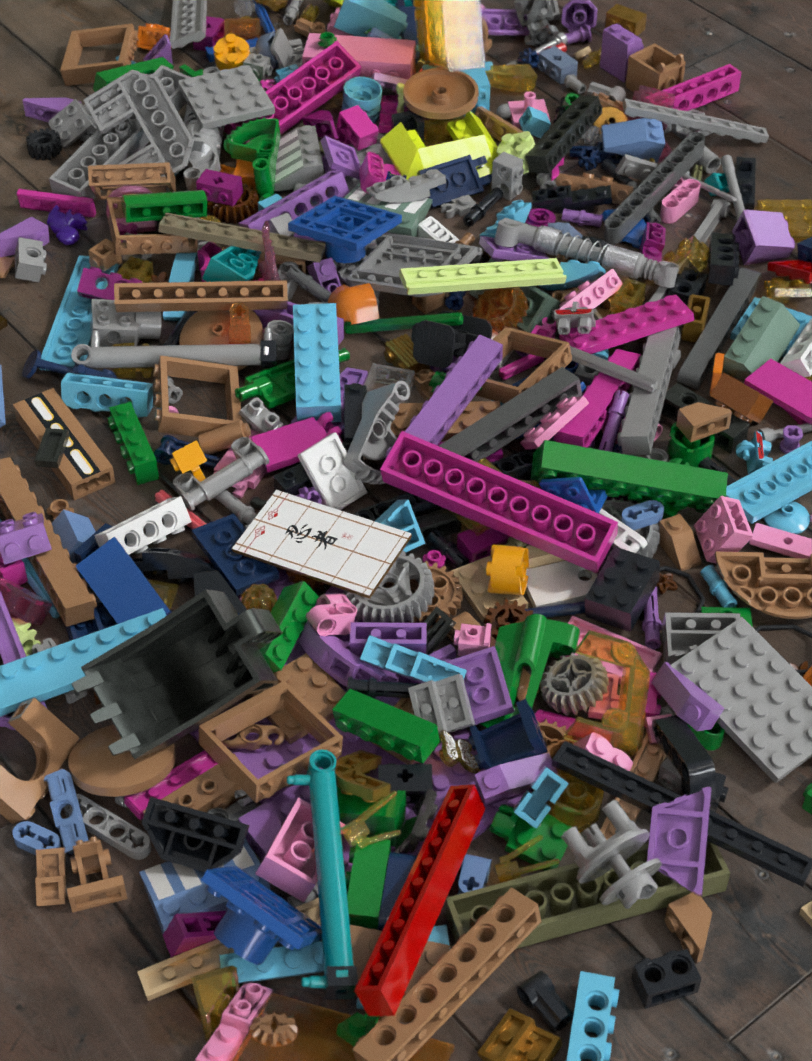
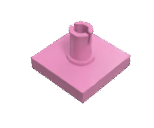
[508,92,550,128]

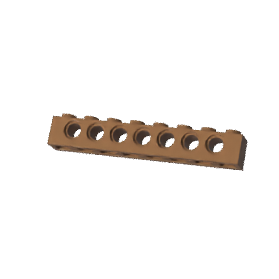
[352,887,541,1061]

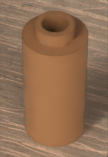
[199,420,251,455]

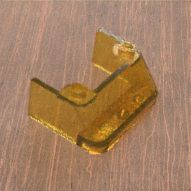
[563,630,650,756]

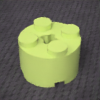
[497,131,535,174]

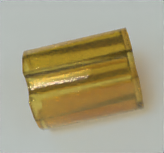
[300,4,319,23]

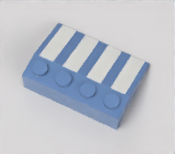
[139,839,270,934]

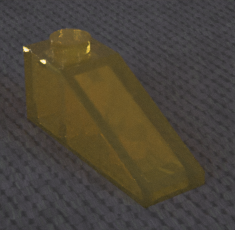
[485,64,537,92]

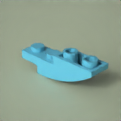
[480,200,532,238]
[538,260,606,291]

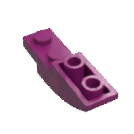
[639,222,666,263]

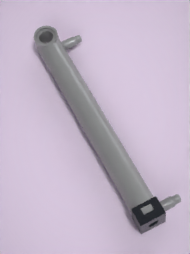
[71,327,277,369]

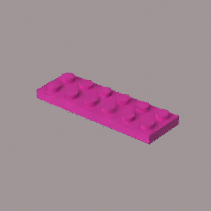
[559,295,694,354]

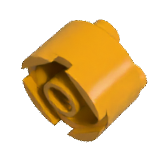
[213,33,250,71]
[486,544,529,595]

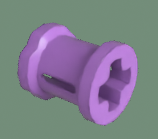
[779,425,803,454]

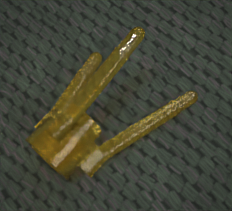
[341,791,401,849]
[494,835,560,883]

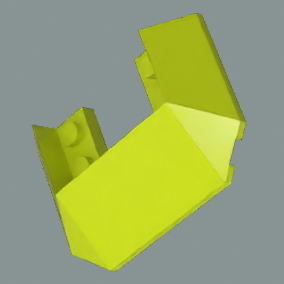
[380,111,499,180]

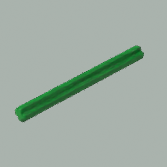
[344,312,464,334]

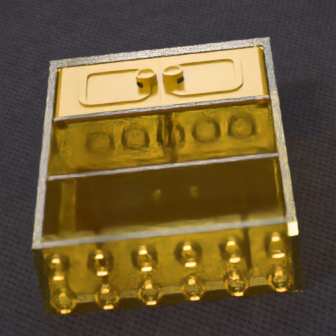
[413,0,485,72]

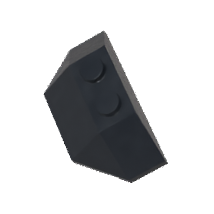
[142,796,250,872]

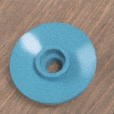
[763,501,810,534]

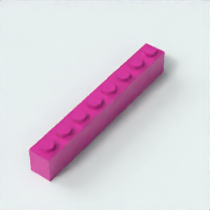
[554,349,641,448]

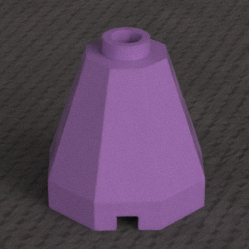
[562,0,598,33]

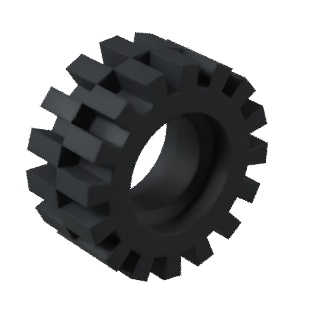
[26,128,62,161]

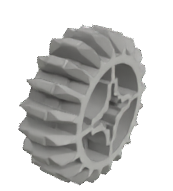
[540,652,609,716]

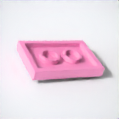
[520,396,589,449]

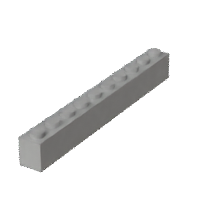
[618,325,683,455]

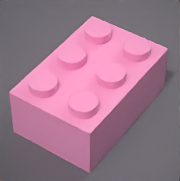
[255,797,346,902]

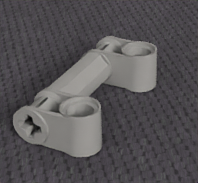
[173,437,270,511]

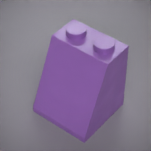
[600,23,644,82]
[732,210,795,265]

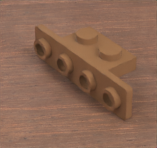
[556,172,634,205]

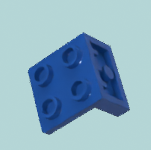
[539,477,608,514]

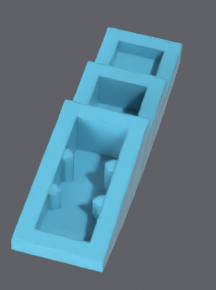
[163,253,198,321]
[360,635,467,683]

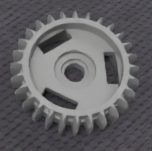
[344,551,434,623]

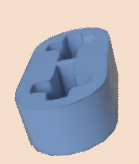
[621,500,664,530]
[12,821,61,855]

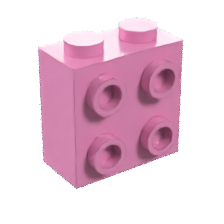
[694,496,753,564]

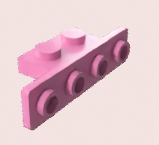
[558,269,623,310]

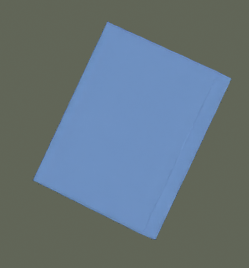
[52,509,95,563]

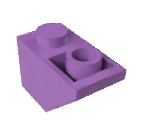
[307,257,341,293]

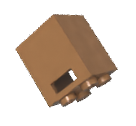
[626,43,686,98]

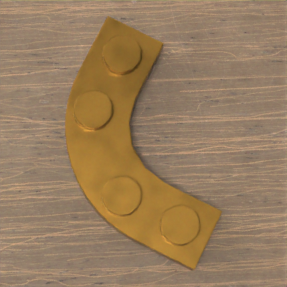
[335,750,391,802]

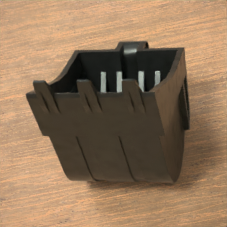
[72,589,282,760]

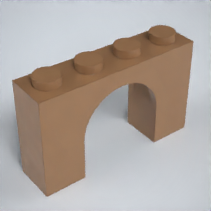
[0,698,79,824]

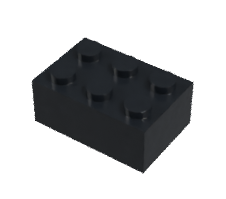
[585,546,660,632]

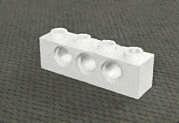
[780,318,812,378]
[95,496,192,554]

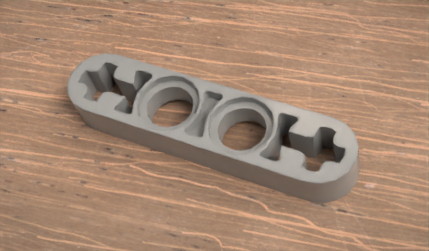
[63,794,151,860]

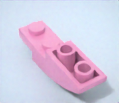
[195,982,273,1061]

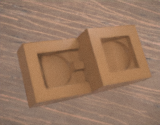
[35,848,66,906]

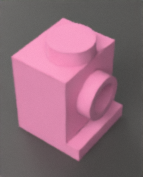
[454,623,492,656]

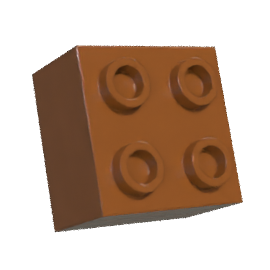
[710,373,773,424]

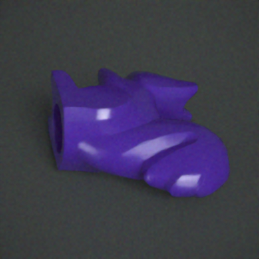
[47,205,88,245]

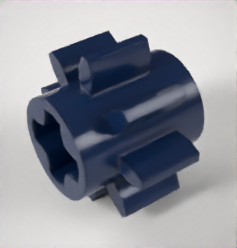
[517,48,539,71]
[577,146,601,171]

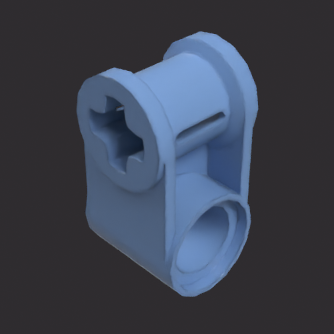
[457,854,492,895]

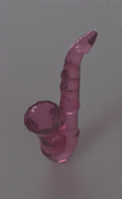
[258,221,280,281]

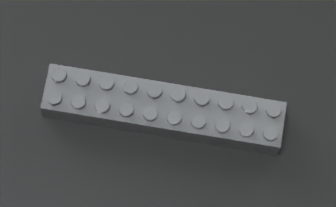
[49,65,189,200]

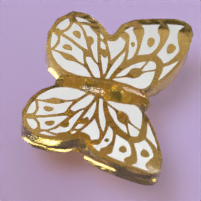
[439,730,481,774]

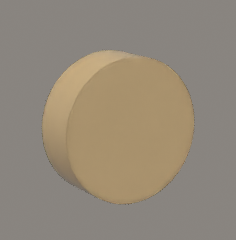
[573,46,592,60]

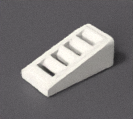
[418,216,459,243]

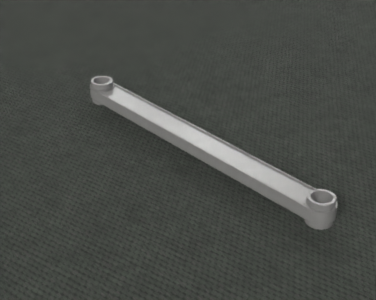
[649,199,730,302]

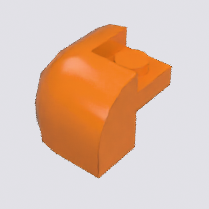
[328,283,380,324]

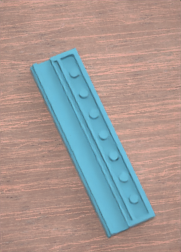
[0,608,166,717]

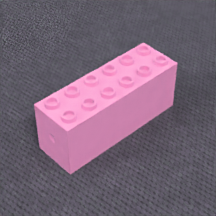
[302,33,416,94]

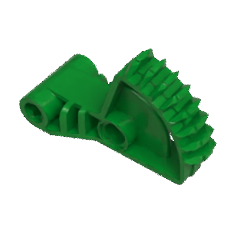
[224,117,281,198]

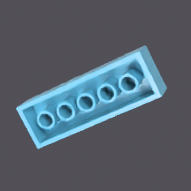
[293,303,342,422]

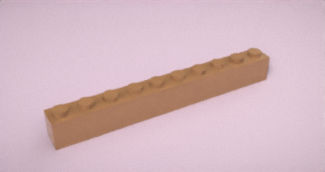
[0,457,97,627]

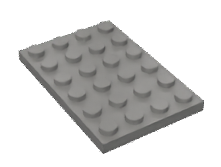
[670,617,812,784]

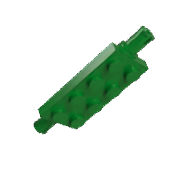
[235,348,350,409]

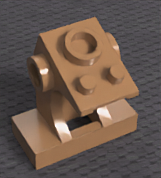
[67,837,127,913]

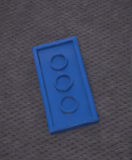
[76,536,171,624]

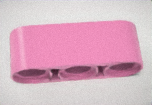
[660,179,701,224]

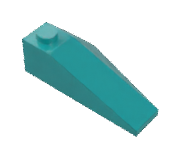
[202,246,261,282]

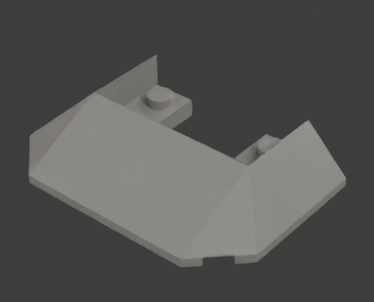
[83,70,194,177]

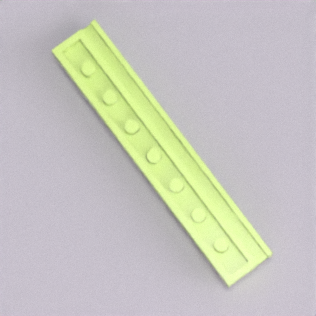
[399,258,567,295]

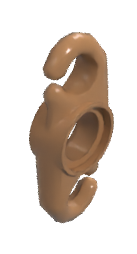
[221,724,285,750]

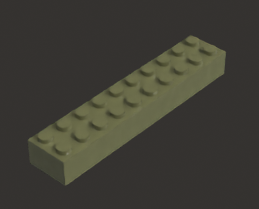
[445,841,730,949]

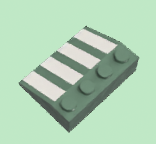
[344,183,433,237]

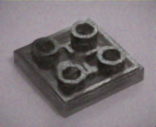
[393,788,438,854]

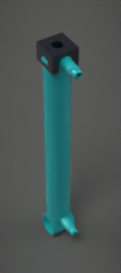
[286,749,358,1000]

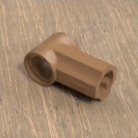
[294,18,326,37]

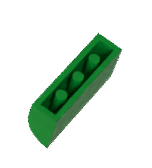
[121,190,207,222]

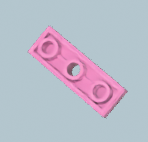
[749,523,812,559]

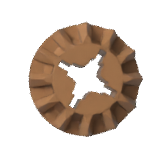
[250,1011,298,1048]

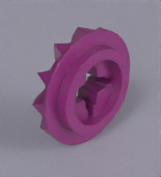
[525,208,556,227]

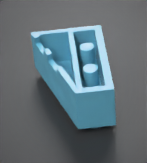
[375,499,425,554]

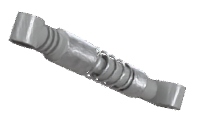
[494,218,679,288]

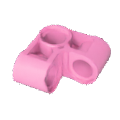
[306,593,357,636]

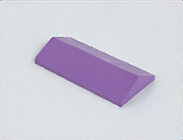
[458,8,529,36]

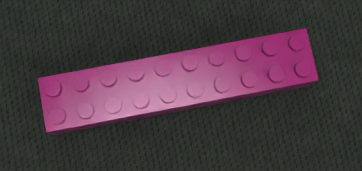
[380,431,618,574]

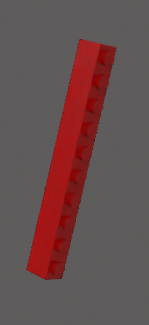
[354,784,486,1016]

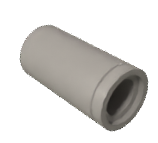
[696,145,721,174]

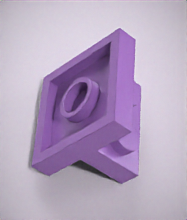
[321,136,361,180]

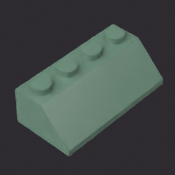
[469,258,561,333]
[723,296,800,381]

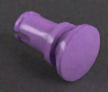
[565,24,592,45]

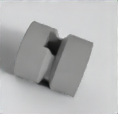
[267,320,294,360]

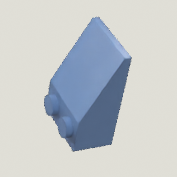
[601,118,665,163]

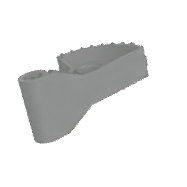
[344,381,410,485]

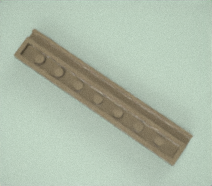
[158,213,326,263]

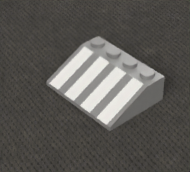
[274,125,324,191]

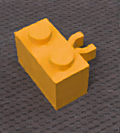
[169,440,207,482]

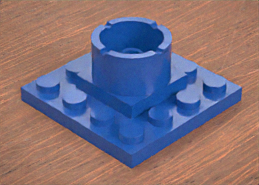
[288,196,402,263]
[201,865,322,965]

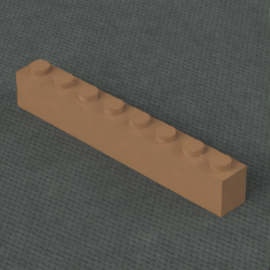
[114,281,288,312]

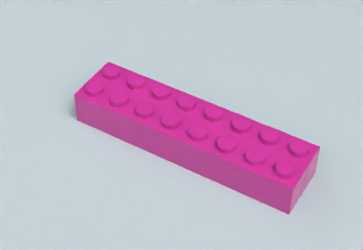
[224,41,362,145]

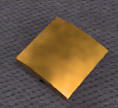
[478,1008,563,1061]

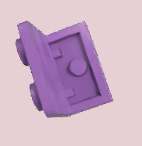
[0,512,52,565]

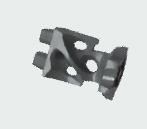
[514,0,559,47]

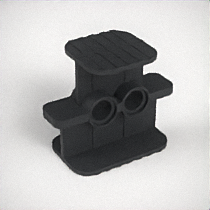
[411,311,492,368]

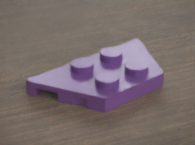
[647,787,711,896]

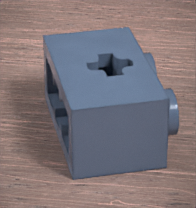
[538,46,578,84]

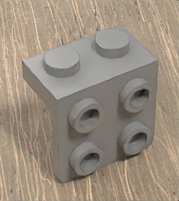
[270,28,305,69]
[48,99,99,148]

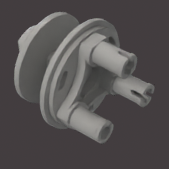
[561,800,662,909]

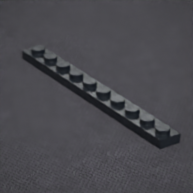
[552,741,812,887]

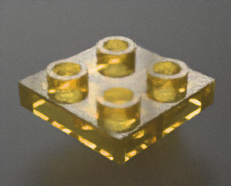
[764,277,812,304]

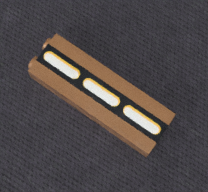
[13,388,116,501]

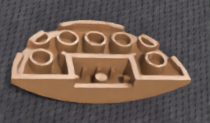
[715,551,812,619]

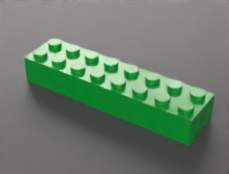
[531,440,728,513]

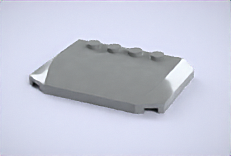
[338,234,478,297]

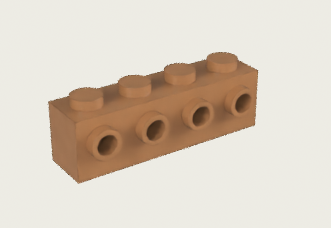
[143,754,246,814]

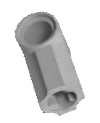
[587,82,626,102]

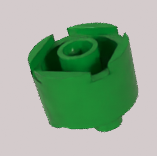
[667,421,715,468]

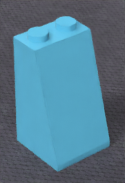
[334,0,408,39]

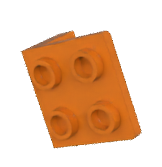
[136,23,171,50]

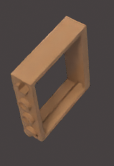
[60,24,139,86]
[88,162,176,200]
[106,197,198,255]
[475,327,572,404]
[153,356,242,437]
[199,680,343,803]

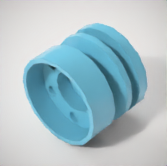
[342,76,382,124]

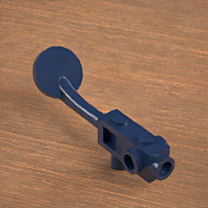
[22,350,118,379]

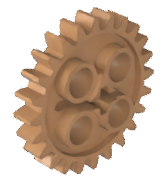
[384,561,463,628]

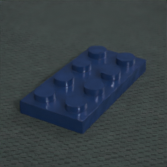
[192,514,279,596]

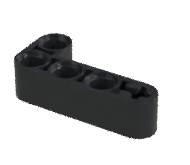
[652,715,716,802]

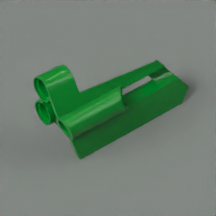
[479,614,580,728]

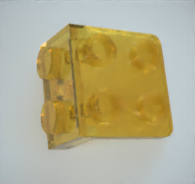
[663,235,709,272]

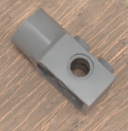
[90,299,161,347]

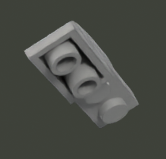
[366,169,446,203]

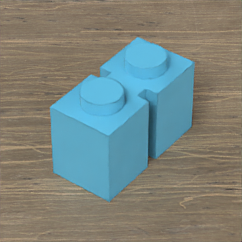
[513,766,569,829]

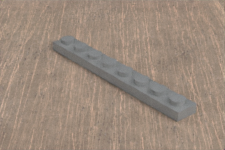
[622,98,769,143]

